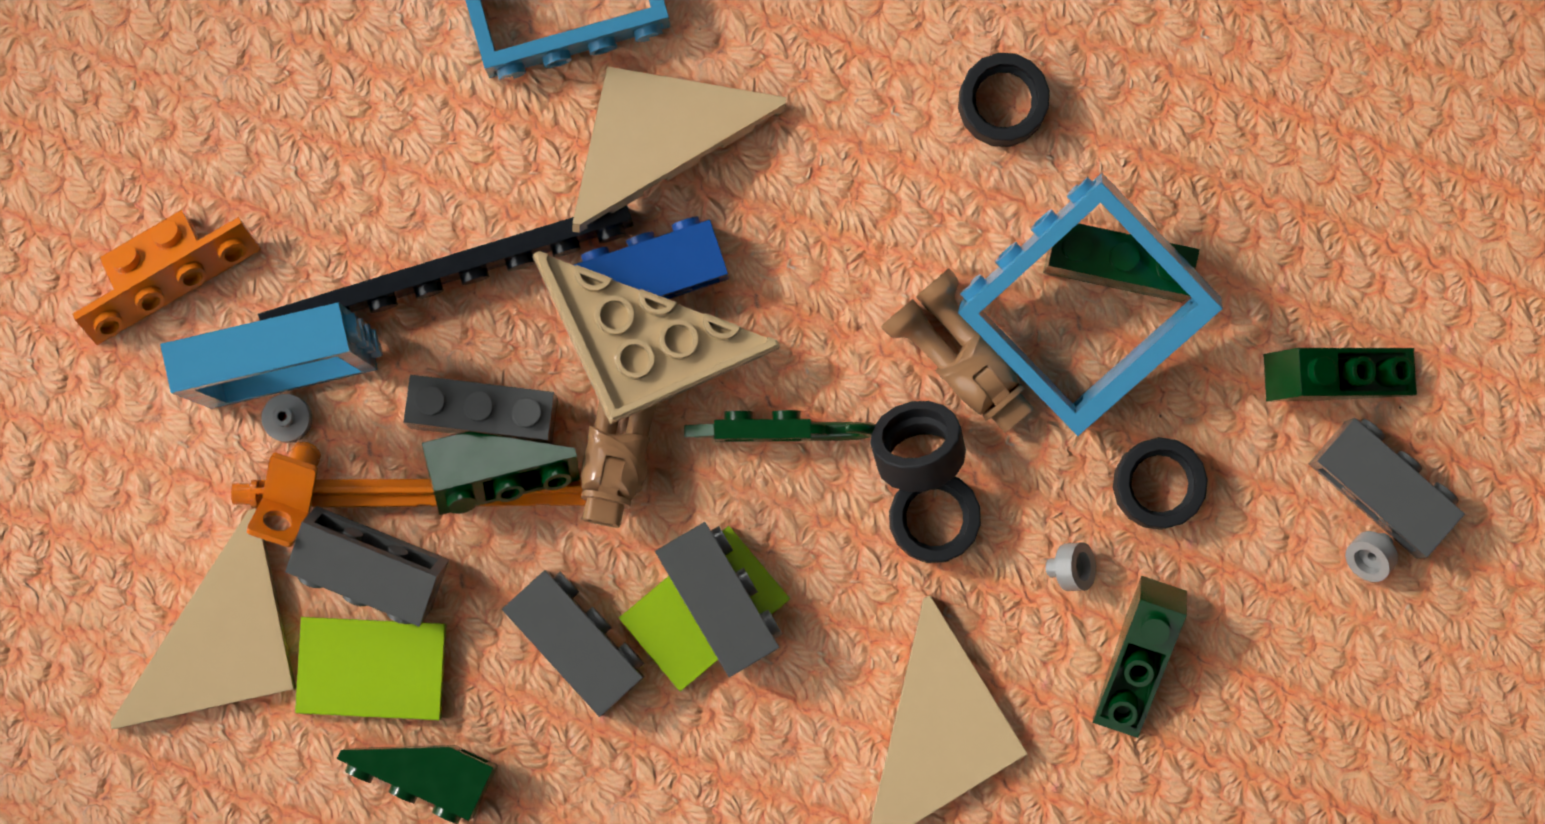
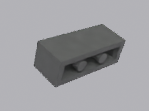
[404,375,558,444]
[1308,418,1465,559]
[285,506,449,626]
[655,522,782,677]
[502,570,645,717]

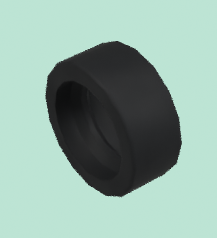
[958,53,1050,147]
[870,401,966,492]
[1113,437,1208,530]
[889,477,981,563]

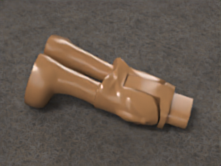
[881,268,1034,433]
[581,402,658,528]

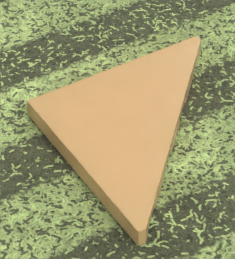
[572,66,787,233]
[533,251,780,425]
[110,508,296,729]
[870,595,1027,824]

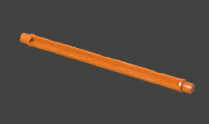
[231,478,586,508]

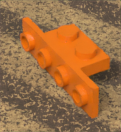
[72,210,261,345]

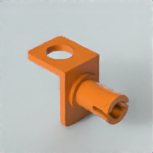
[247,442,321,547]

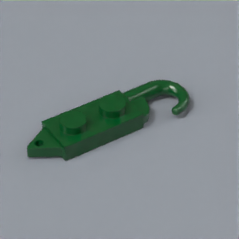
[684,410,875,442]

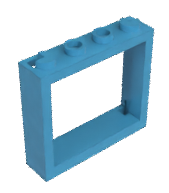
[465,0,670,80]
[958,173,1223,436]
[160,302,383,409]

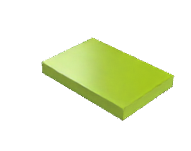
[619,525,790,691]
[295,617,447,720]

